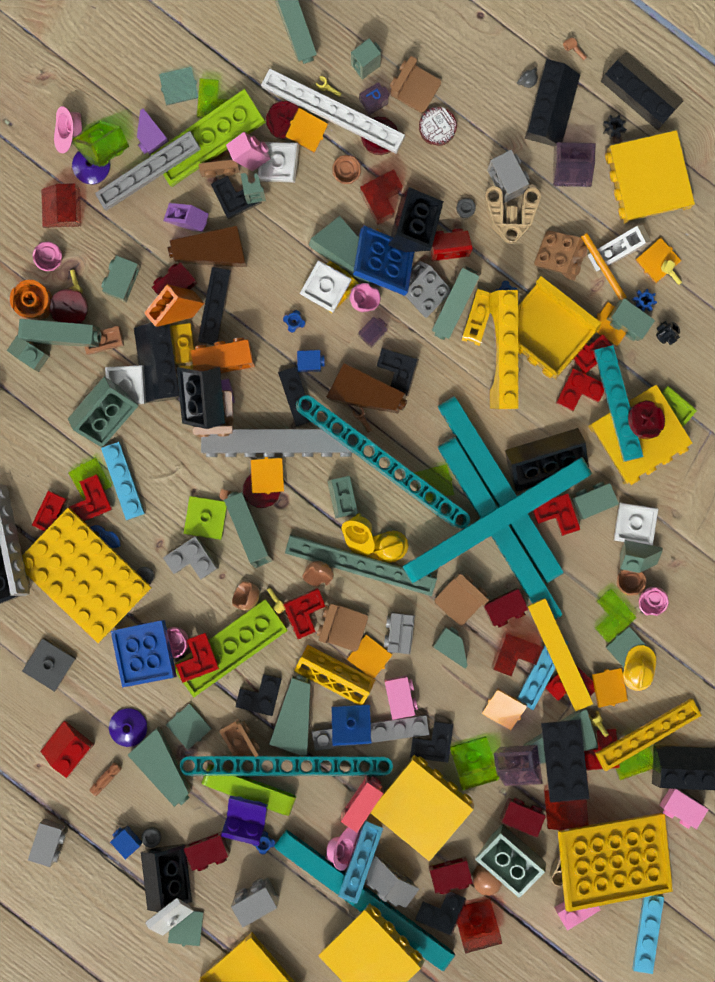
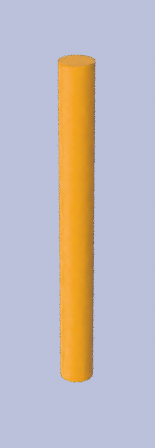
[581,233,627,300]

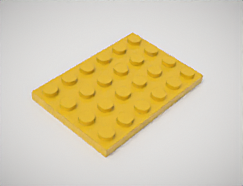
[22,508,153,643]
[558,813,673,912]

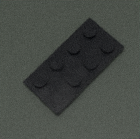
[541,719,590,802]

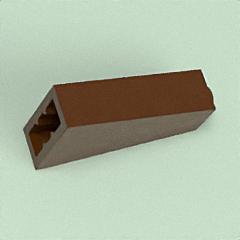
[167,226,247,267]
[326,363,408,414]

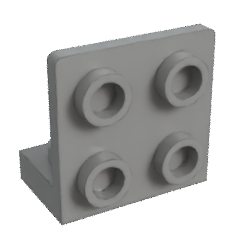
[402,261,451,318]

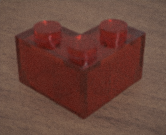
[360,169,403,226]
[491,632,543,677]

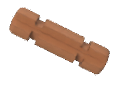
[89,763,122,796]

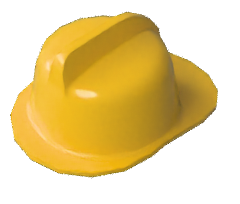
[341,513,375,556]
[365,530,408,563]
[623,645,656,691]

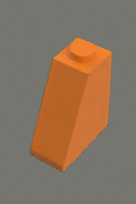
[144,284,204,327]

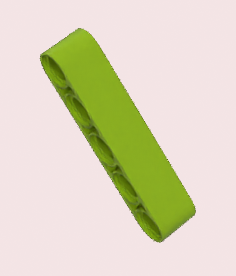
[201,764,296,816]

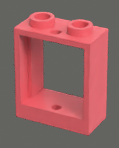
[341,776,383,833]

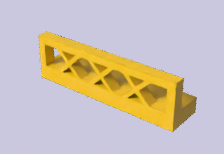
[294,645,375,705]

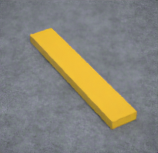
[528,598,593,712]
[595,698,702,771]

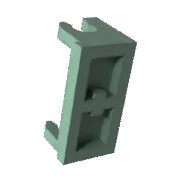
[241,173,266,204]
[327,476,358,519]

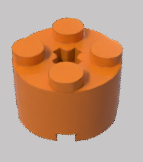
[10,280,52,320]

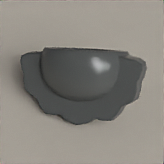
[517,67,538,88]

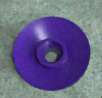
[72,146,110,184]
[109,708,147,747]

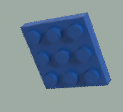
[353,225,414,296]
[110,620,177,688]

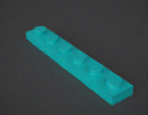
[594,345,644,462]

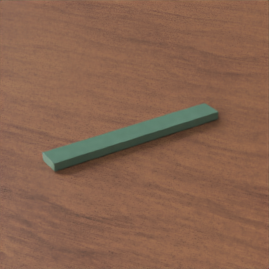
[285,534,437,596]

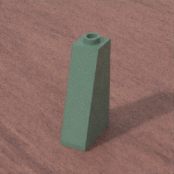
[275,0,317,64]
[309,216,371,284]
[432,265,481,340]
[18,319,102,347]
[224,492,273,569]
[269,675,311,757]
[522,708,598,767]
[128,726,191,807]

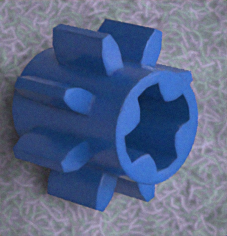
[632,289,657,312]

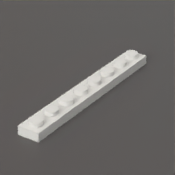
[261,69,405,154]

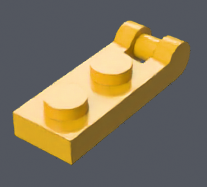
[461,289,490,346]

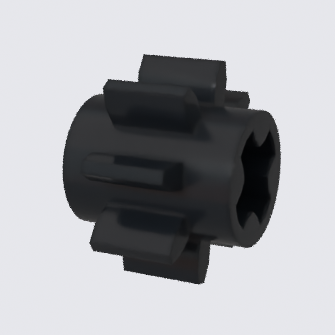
[603,115,627,139]
[656,320,680,345]

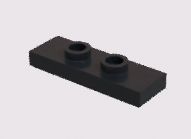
[278,366,311,427]

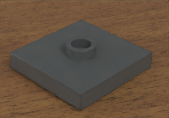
[22,638,76,692]

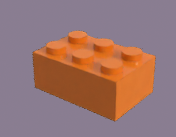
[190,337,255,373]

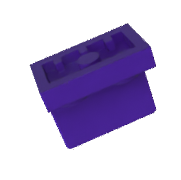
[221,796,267,846]

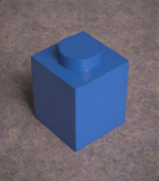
[297,350,325,372]
[110,825,142,860]

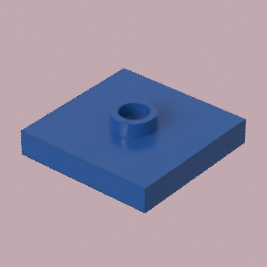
[331,705,372,746]

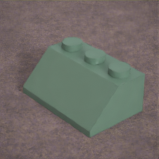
[68,376,139,447]
[475,824,546,898]

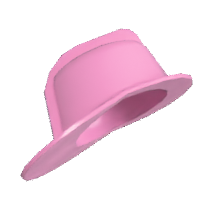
[54,106,82,153]
[325,827,361,871]

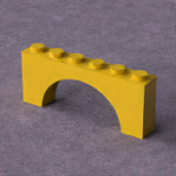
[489,290,518,409]

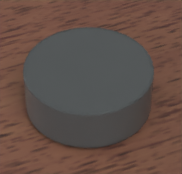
[456,198,476,218]
[136,567,155,585]
[141,827,162,848]

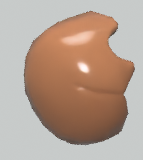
[332,155,361,184]
[302,561,334,587]
[617,570,647,596]
[232,581,260,611]
[472,865,502,896]

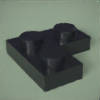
[211,176,262,219]
[377,348,419,396]
[235,674,282,716]
[410,721,454,763]
[415,892,467,936]

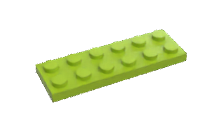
[151,89,266,187]
[174,599,288,698]

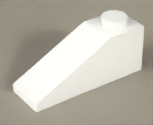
[588,225,651,272]

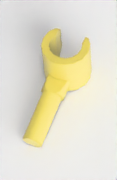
[316,76,342,97]
[661,260,682,285]
[70,270,83,293]
[267,587,285,614]
[589,711,609,737]

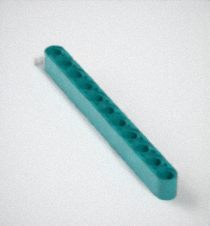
[296,395,470,528]
[438,396,563,583]
[437,437,563,620]
[402,457,593,583]
[180,756,393,776]
[274,830,455,971]

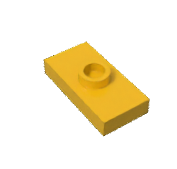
[172,323,195,364]

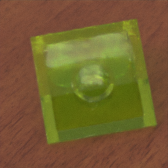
[72,121,129,167]
[450,736,499,791]

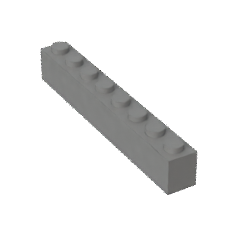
[201,429,355,457]

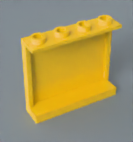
[605,130,695,224]
[518,276,601,380]
[588,384,693,485]
[371,755,474,861]
[318,903,425,982]
[198,932,295,982]

